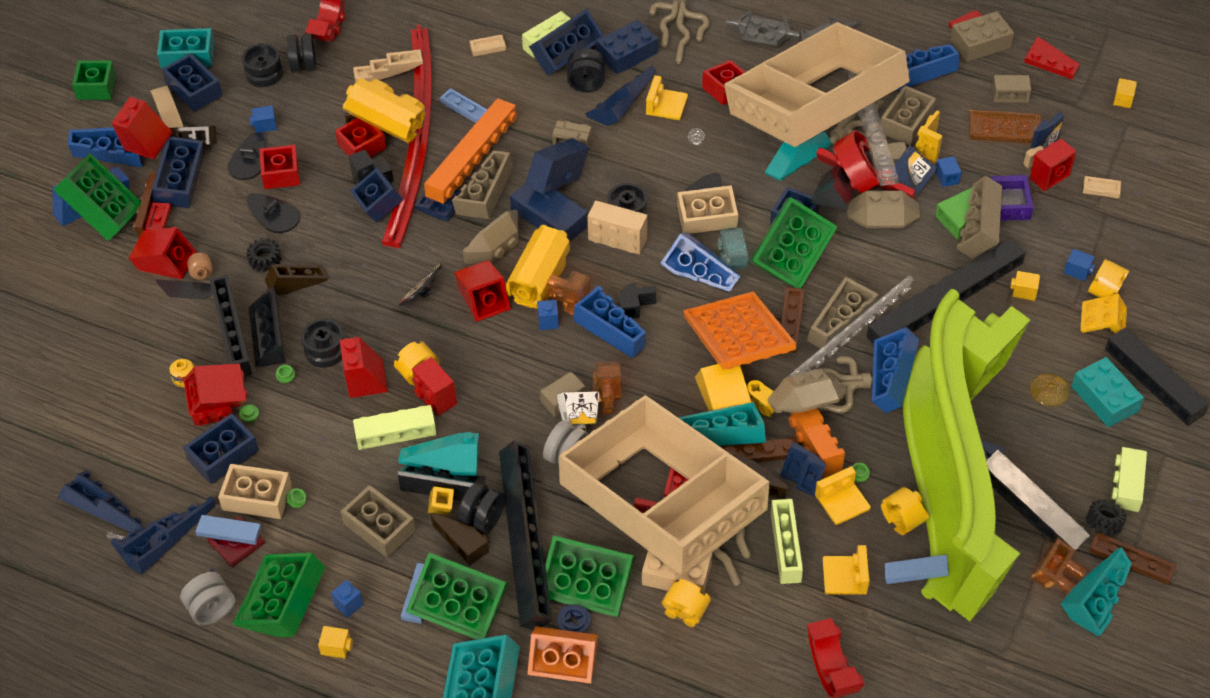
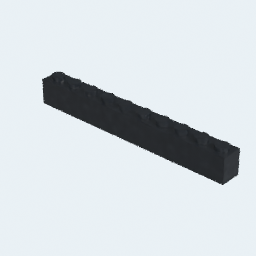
[867,238,1026,344]
[499,440,552,630]

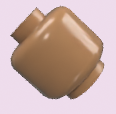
[187,252,213,280]

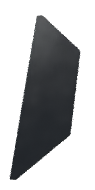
[156,280,213,299]

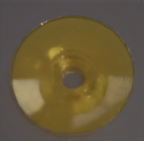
[1030,373,1070,406]

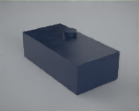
[528,9,605,75]
[152,136,204,208]
[525,138,589,194]
[510,184,588,242]

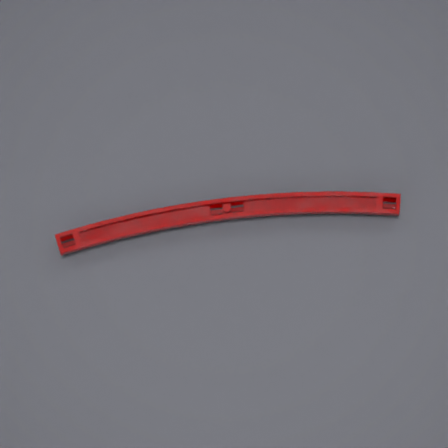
[382,24,432,248]

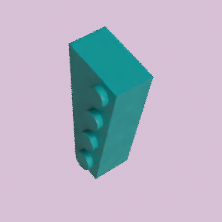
[679,402,766,446]

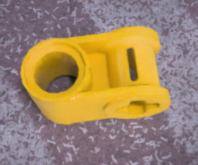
[747,380,775,417]

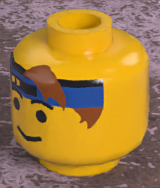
[169,359,194,387]

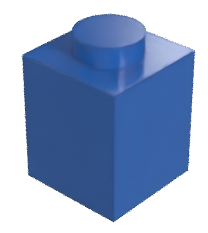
[249,105,277,133]
[935,156,961,187]
[1064,249,1096,281]
[537,300,559,330]
[331,580,363,618]

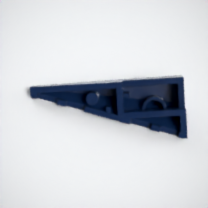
[585,65,656,126]
[57,470,146,533]
[111,497,216,574]

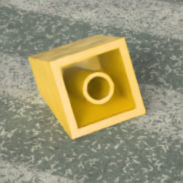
[695,364,751,411]

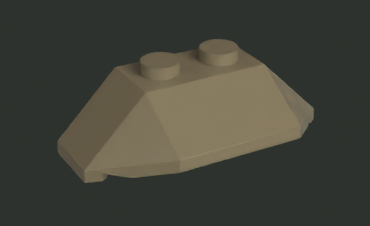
[846,191,920,228]
[463,209,519,264]
[768,368,847,413]

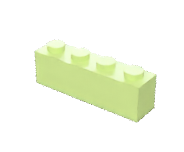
[353,405,436,450]
[771,499,803,584]

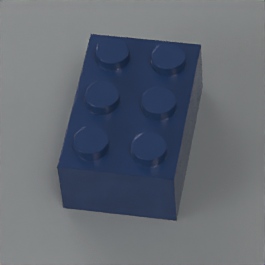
[597,19,658,74]
[162,53,222,112]
[183,413,259,484]

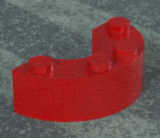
[305,0,346,42]
[833,130,880,194]
[807,618,864,698]

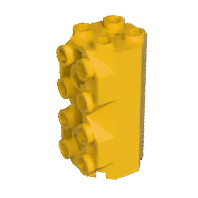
[343,78,425,144]
[506,225,570,308]

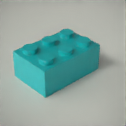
[157,28,215,69]
[1071,357,1144,428]

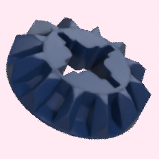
[557,604,591,633]

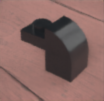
[619,283,656,319]

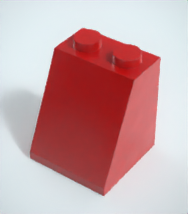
[111,97,172,159]
[128,227,197,279]
[454,260,511,322]
[340,337,388,398]
[183,364,247,416]

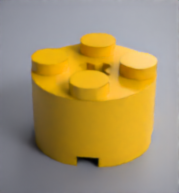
[1087,259,1129,298]
[394,341,439,386]
[881,487,929,535]
[662,579,711,627]

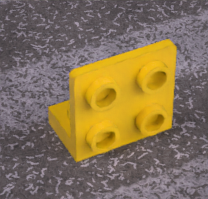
[646,76,688,120]
[915,110,942,164]
[1080,294,1127,334]
[815,466,870,525]
[822,545,869,594]

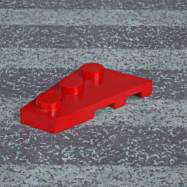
[1024,37,1080,80]

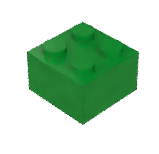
[72,60,116,100]

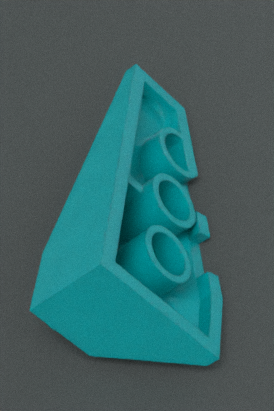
[765,131,832,181]
[398,432,480,476]
[1061,548,1132,636]

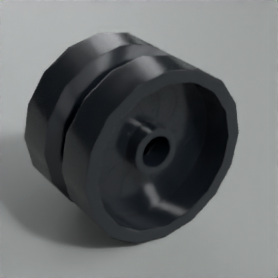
[287,33,316,73]
[242,43,283,87]
[567,49,605,93]
[607,183,647,215]
[301,318,344,368]
[458,482,505,534]

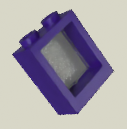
[990,175,1033,221]

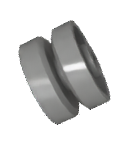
[543,421,589,464]
[180,572,235,625]

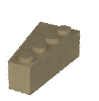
[452,150,514,220]
[956,176,1002,259]
[807,277,879,350]

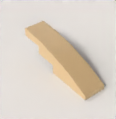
[353,50,423,83]
[150,86,184,127]

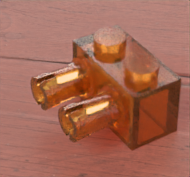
[548,271,590,314]
[593,361,621,415]
[1030,538,1087,594]

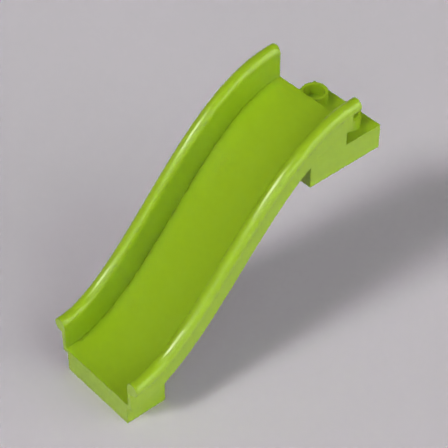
[903,289,1030,622]

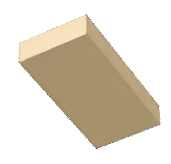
[469,35,506,57]
[1083,176,1121,198]

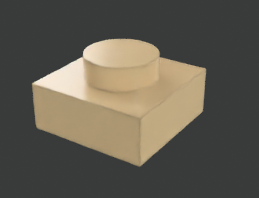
[1023,146,1044,169]

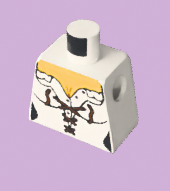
[557,392,599,431]

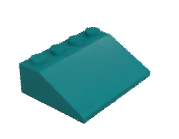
[443,635,520,698]

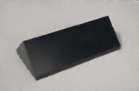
[811,165,855,210]
[249,286,286,367]
[398,465,485,501]

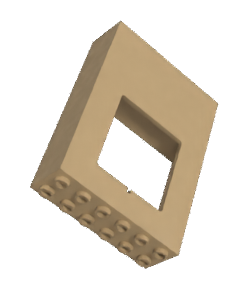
[724,22,910,147]
[559,395,769,576]

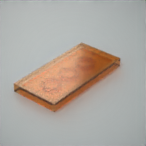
[969,110,1041,143]

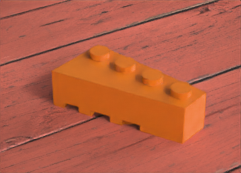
[788,408,845,480]

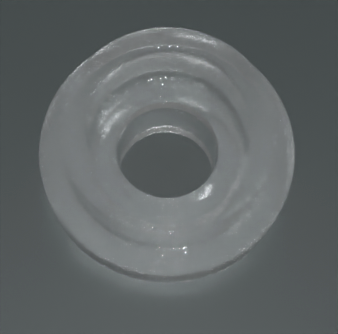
[688,128,705,145]

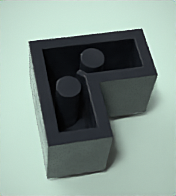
[349,150,394,185]

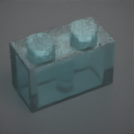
[717,228,749,270]

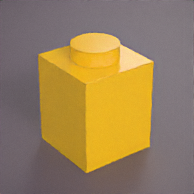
[1113,78,1137,108]
[1010,271,1040,301]
[428,487,454,515]
[318,626,353,659]

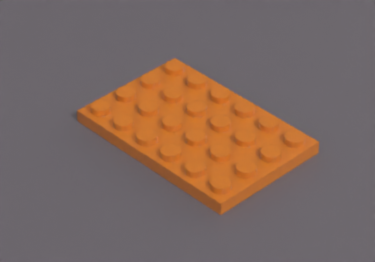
[683,291,796,370]

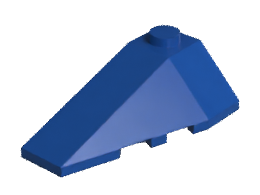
[660,232,741,292]

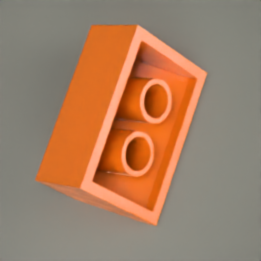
[527,627,598,683]

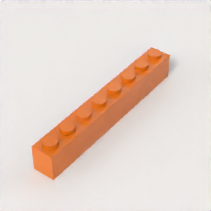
[424,98,517,204]

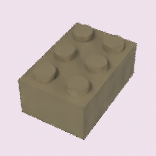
[950,11,1014,62]
[879,85,936,146]
[341,485,416,558]

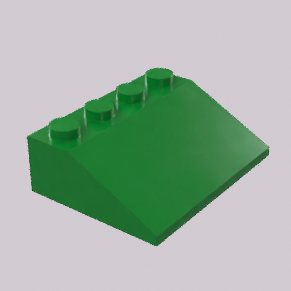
[53,153,141,241]
[749,197,838,289]
[545,535,636,617]
[233,553,325,637]
[406,553,510,640]

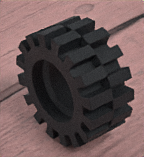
[246,238,282,273]
[1086,499,1127,536]

